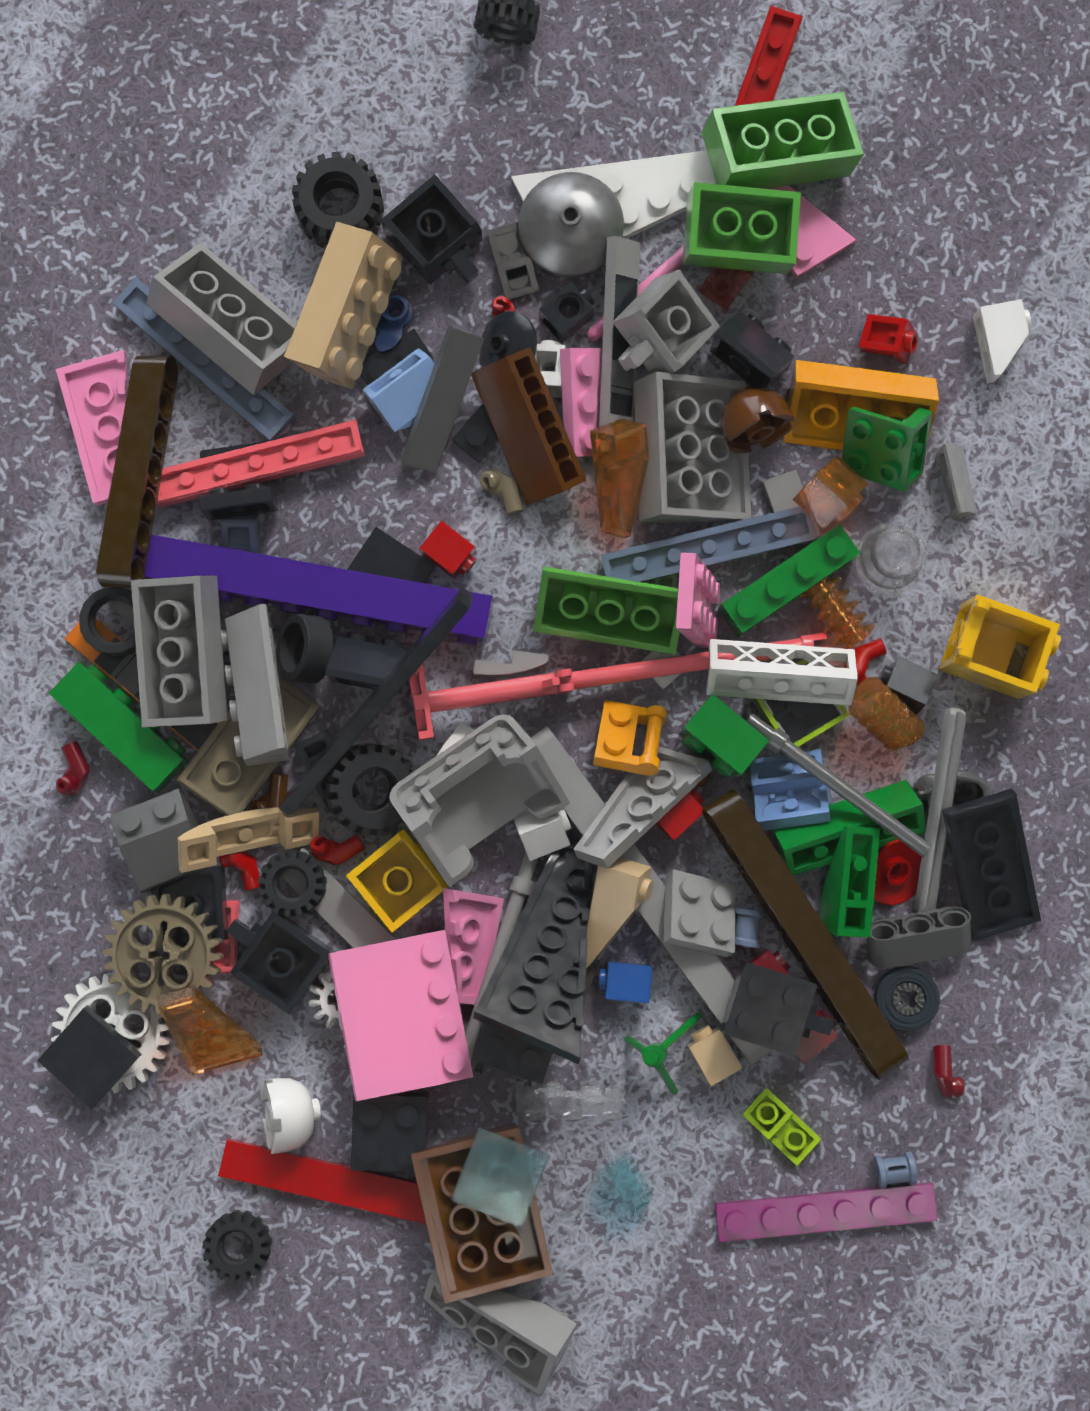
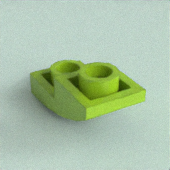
[742,1087,822,1166]

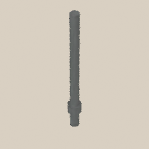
[746,714,932,857]

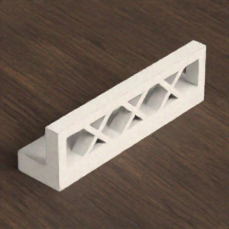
[706,639,857,705]

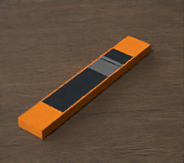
[64,618,219,751]

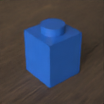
[598,961,652,1003]

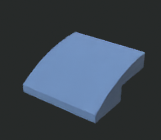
[750,749,831,831]

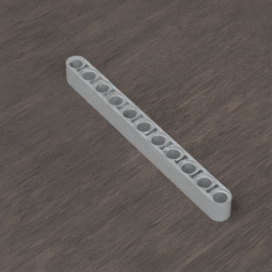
[530,726,772,1066]

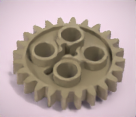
[102,894,224,1015]

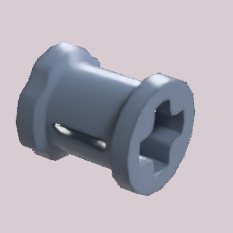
[735,907,766,948]
[874,1152,917,1189]

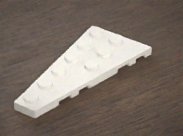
[511,150,717,239]

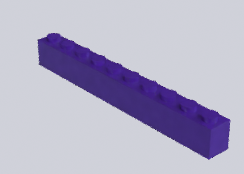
[144,535,494,647]

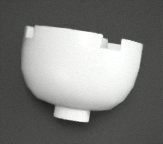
[260,1078,321,1154]

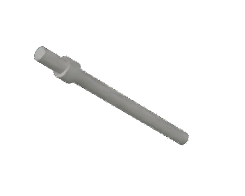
[465,852,538,1061]

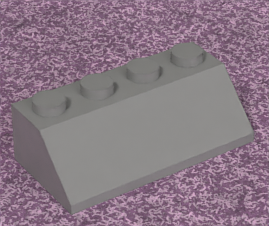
[221,604,290,766]

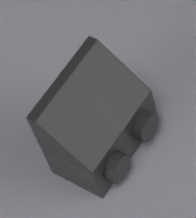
[110,788,209,893]

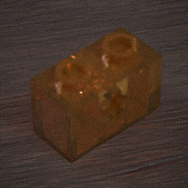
[792,455,868,529]

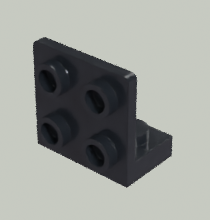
[199,442,279,521]

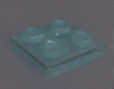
[451,1127,549,1228]

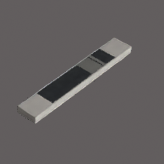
[598,236,640,455]

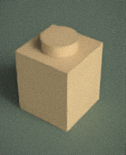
[686,1025,742,1086]

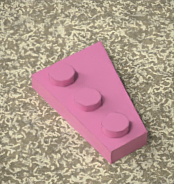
[560,348,602,457]
[443,888,504,1005]

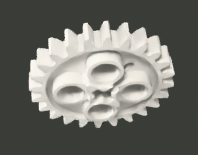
[51,973,173,1093]

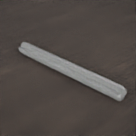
[914,708,967,912]

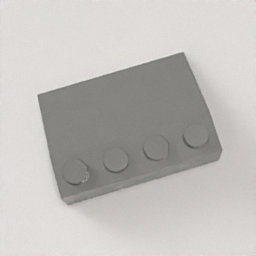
[634,372,751,523]

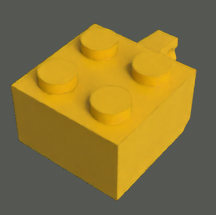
[346,829,449,933]

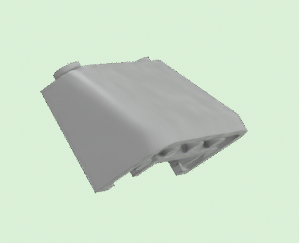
[389,714,570,887]

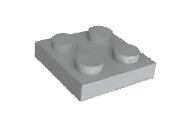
[664,869,736,957]

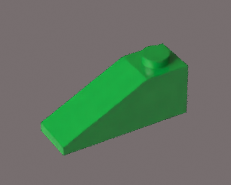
[819,826,880,937]

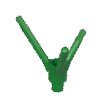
[624,1011,702,1095]

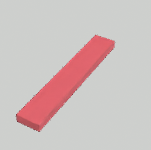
[157,419,365,509]

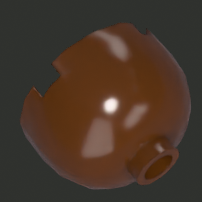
[721,386,795,453]

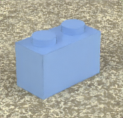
[362,348,434,432]

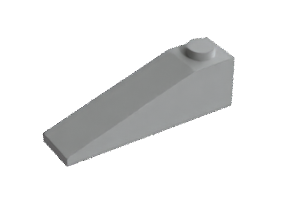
[423,1273,577,1396]

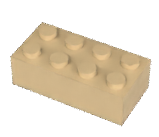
[284,221,403,389]

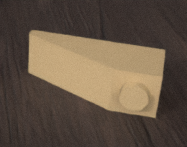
[586,857,653,968]

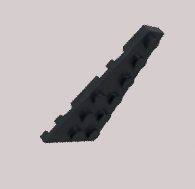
[473,841,592,1064]

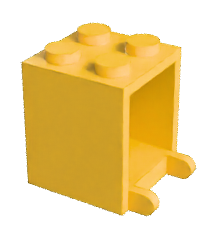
[938,594,1061,699]

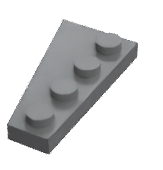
[573,747,712,868]

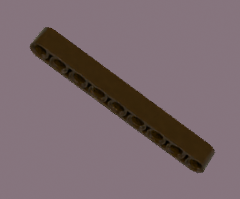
[702,789,909,1080]

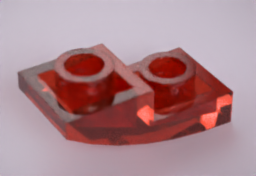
[698,268,755,311]

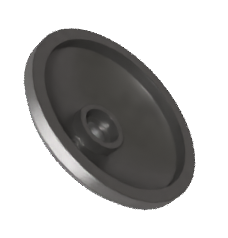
[518,172,624,277]

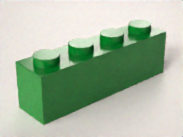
[718,524,861,638]
[49,661,189,793]
[772,779,926,876]

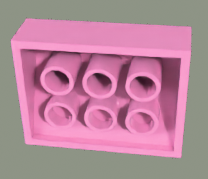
[328,930,473,1101]

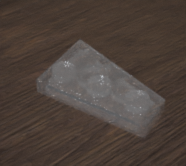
[516,1078,627,1123]

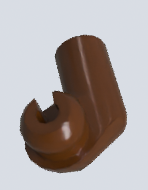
[248,773,289,811]

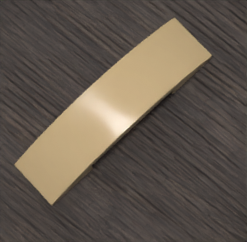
[178,807,319,873]

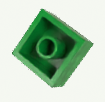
[679,694,769,778]

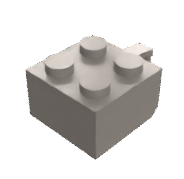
[613,270,720,374]

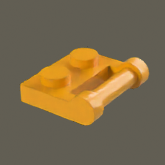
[593,700,667,776]

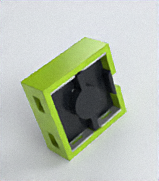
[751,659,850,747]

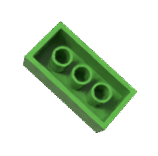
[701,92,864,189]

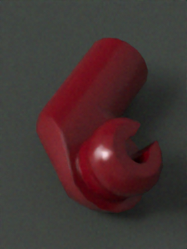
[933,1045,965,1098]

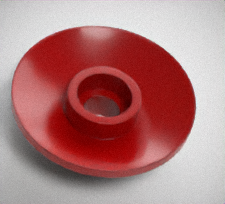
[874,839,922,905]

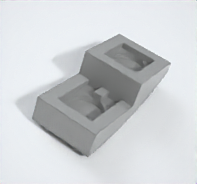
[473,650,549,678]

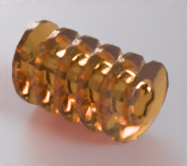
[799,576,875,649]
[849,677,925,751]

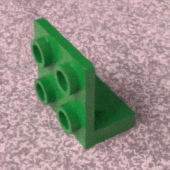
[841,407,932,492]

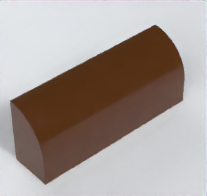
[471,347,586,505]

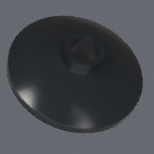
[479,311,537,367]

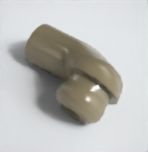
[479,469,524,515]

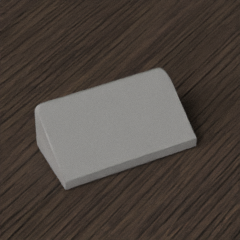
[937,443,977,519]

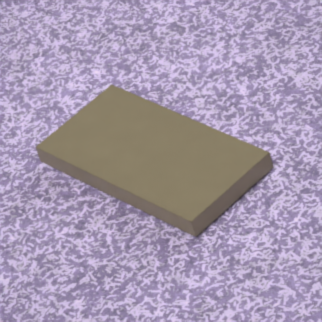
[176,677,321,816]

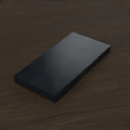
[942,788,1041,941]

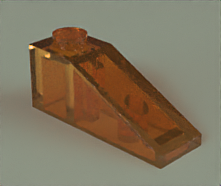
[590,419,649,539]

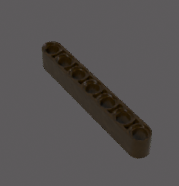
[96,355,178,588]

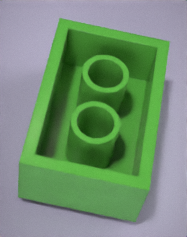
[683,182,801,274]

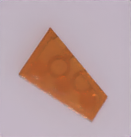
[157,986,263,1075]

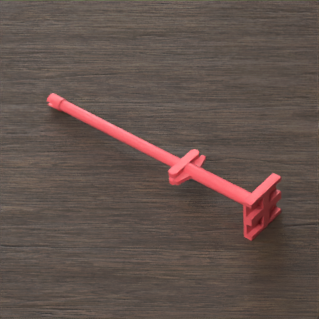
[409,633,828,742]

